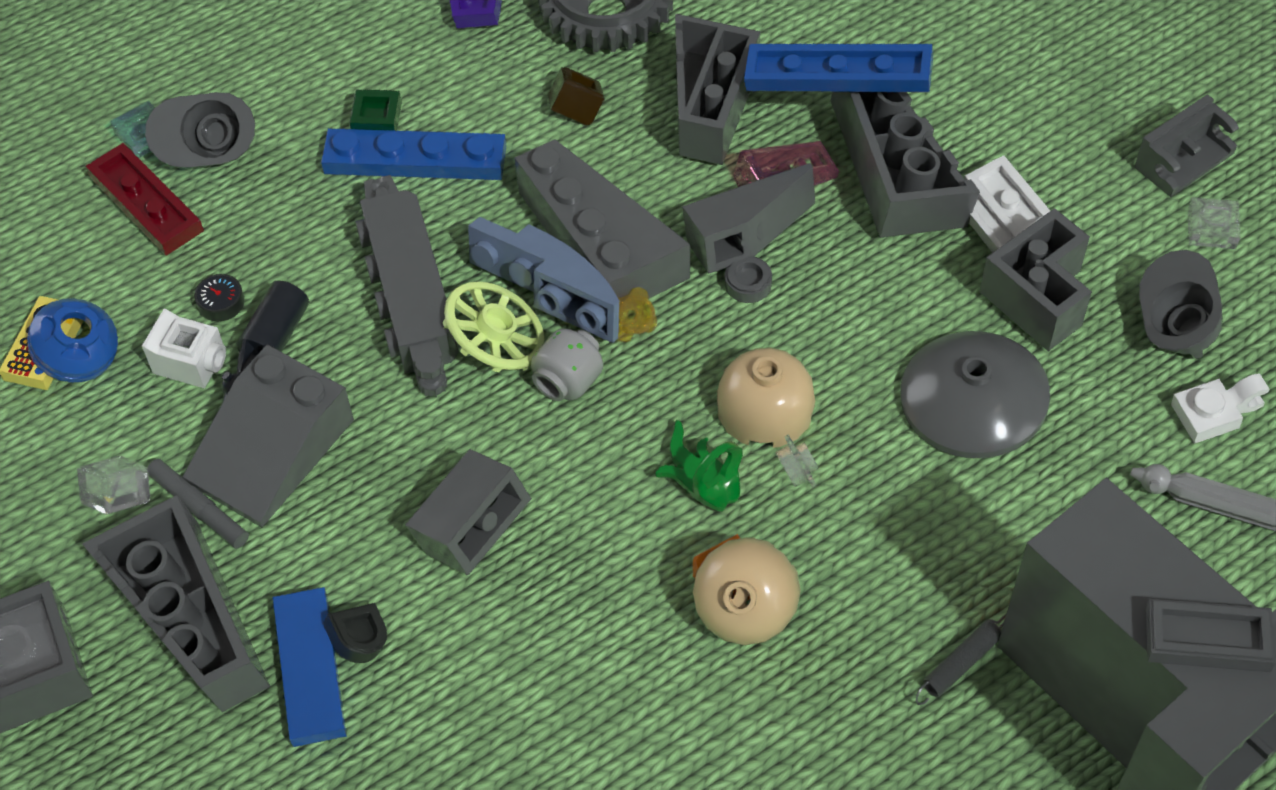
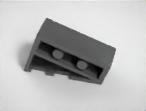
[675,13,760,165]

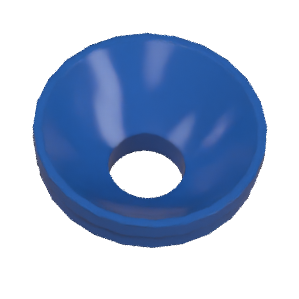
[27,298,118,383]

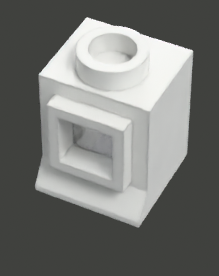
[142,309,226,389]

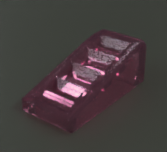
[733,141,839,187]

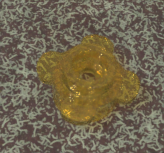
[617,287,657,342]

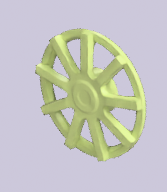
[443,282,544,372]

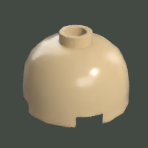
[717,347,815,448]
[693,537,801,645]

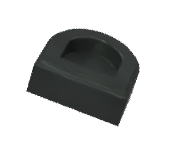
[323,603,387,663]

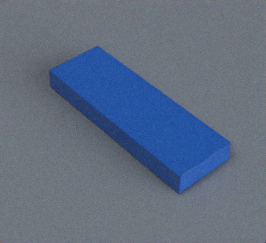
[273,587,347,747]

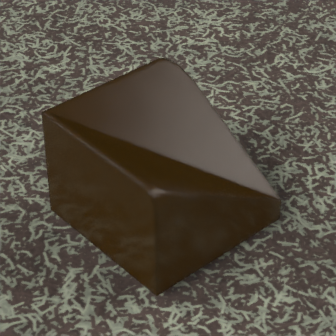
[548,66,605,125]

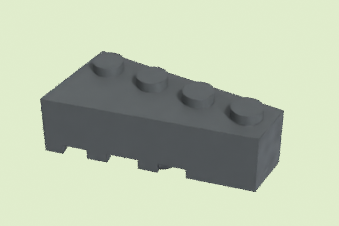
[515,139,690,313]

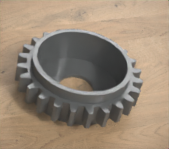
[539,0,673,52]

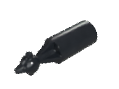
[222,280,309,402]

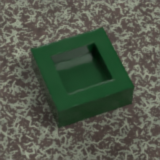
[350,89,402,131]

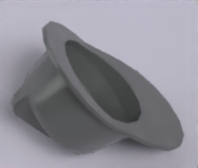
[145,92,255,168]
[1139,250,1223,359]

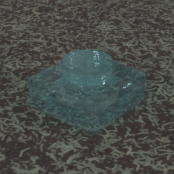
[110,100,155,158]

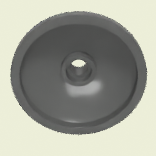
[900,331,1050,458]

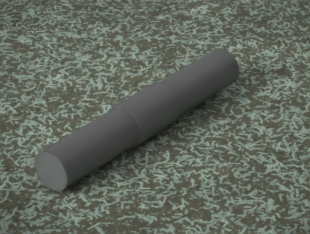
[146,459,249,549]

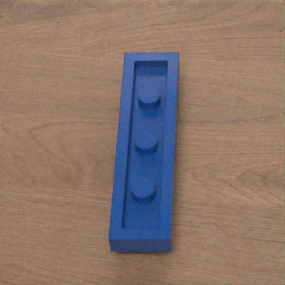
[744,44,933,92]
[321,128,506,180]

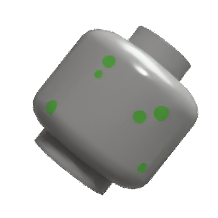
[531,329,603,401]

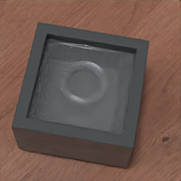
[0,580,93,733]

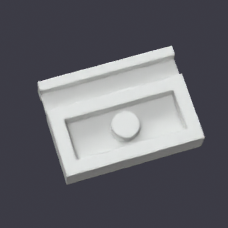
[965,155,1050,253]

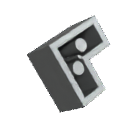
[980,208,1092,352]

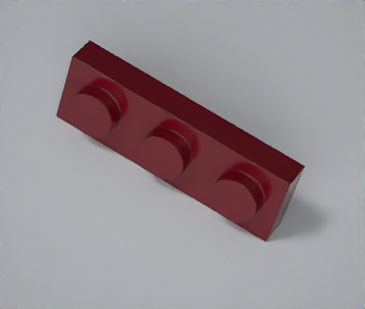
[85,143,204,256]

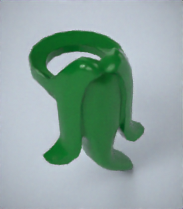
[655,420,743,512]

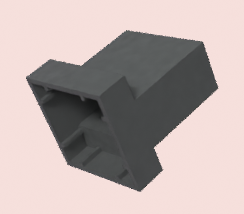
[997,477,1276,790]

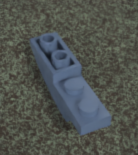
[468,217,619,343]

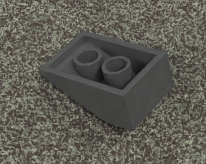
[183,344,354,528]

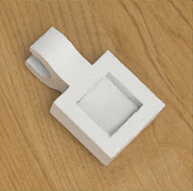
[1171,374,1270,444]

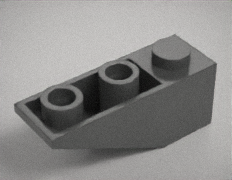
[682,163,815,274]

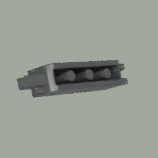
[355,175,459,397]

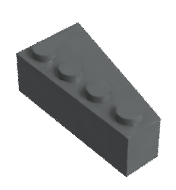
[830,92,980,238]
[82,495,271,712]

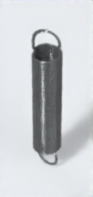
[916,613,1007,705]

